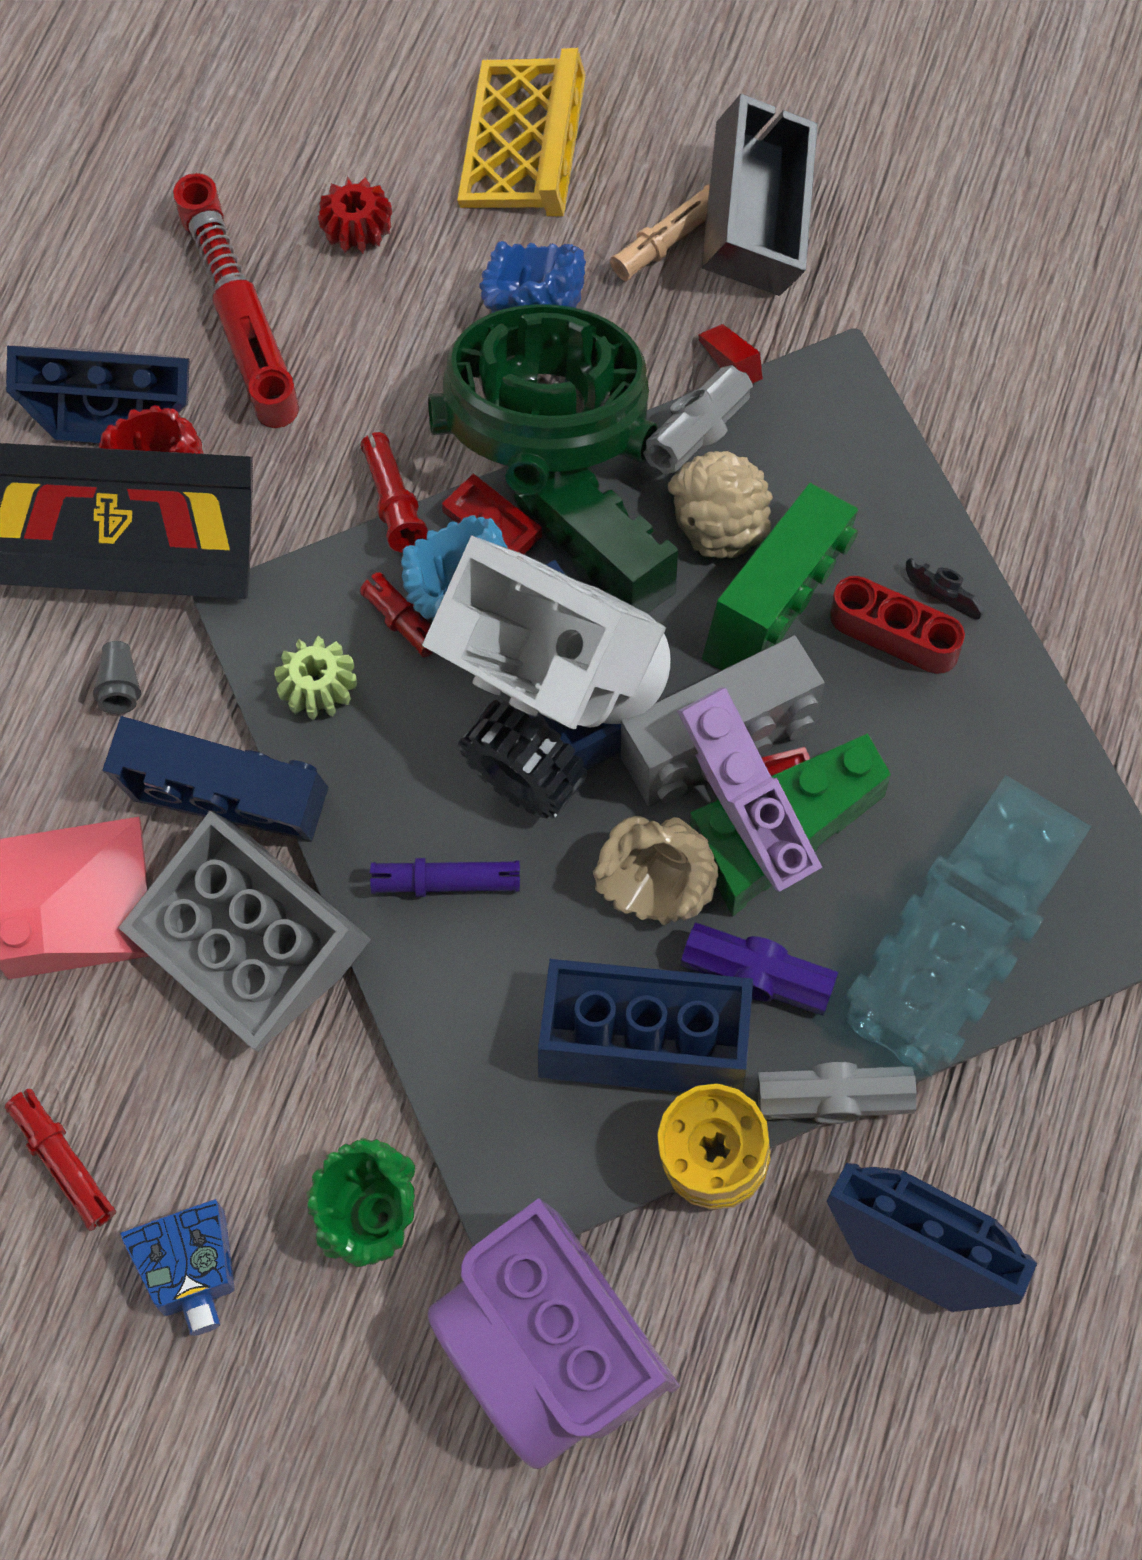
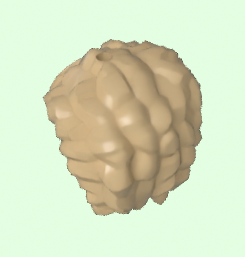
[668,451,773,559]
[593,816,718,925]

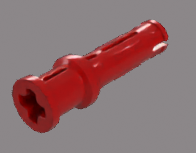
[360,432,428,552]

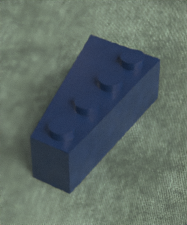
[102,716,329,841]

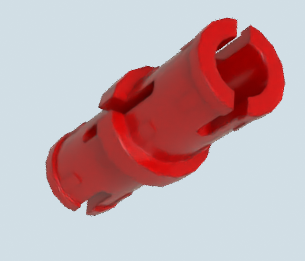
[360,572,433,657]

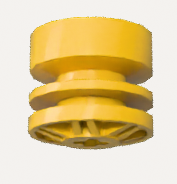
[657,1084,770,1210]

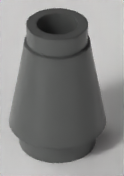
[93,641,141,714]

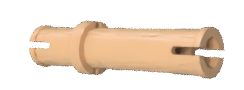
[610,184,710,281]

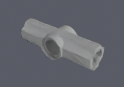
[643,365,753,474]
[757,1062,917,1124]

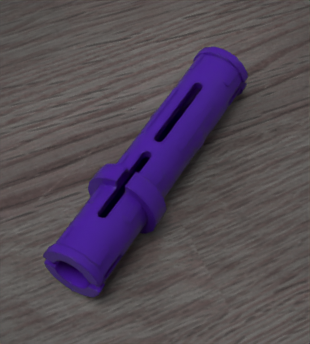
[370,858,520,897]

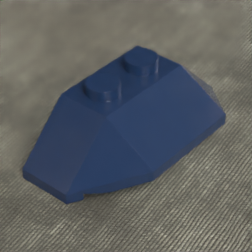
[6,345,190,443]
[826,1163,1038,1312]

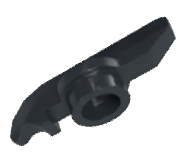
[906,558,984,620]

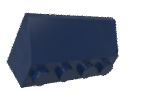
[538,959,753,1092]

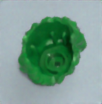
[306,1138,416,1267]

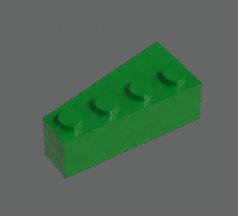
[702,483,859,671]
[690,733,891,917]

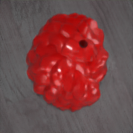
[99,405,204,454]

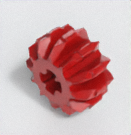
[318,176,393,253]

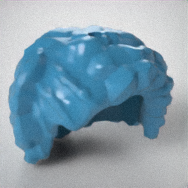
[401,515,508,620]

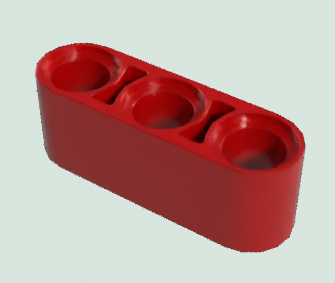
[830,576,965,674]

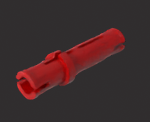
[4,1089,117,1231]

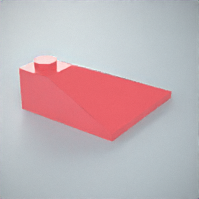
[0,817,149,980]

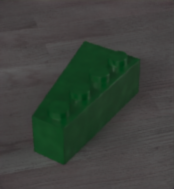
[514,467,678,614]

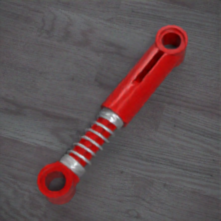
[173,173,299,428]

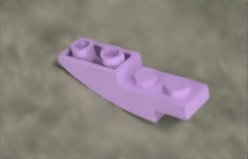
[677,687,822,892]

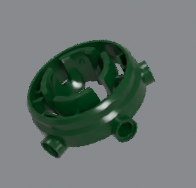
[428,304,658,495]

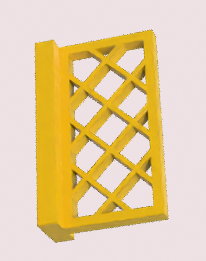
[457,48,586,217]

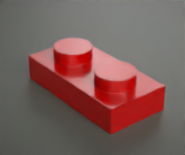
[442,473,542,555]

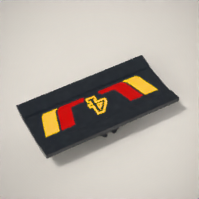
[0,443,253,599]

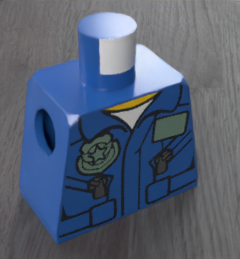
[121,1199,235,1336]

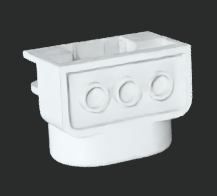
[422,535,671,729]

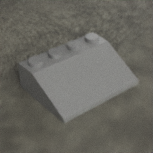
[118,811,371,1051]

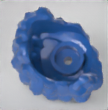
[479,241,586,313]

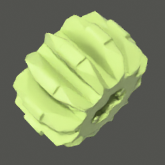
[274,636,357,721]

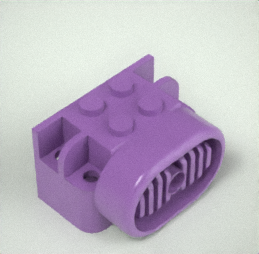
[428,1198,681,1469]

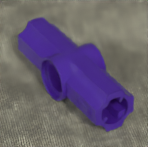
[680,922,838,1016]

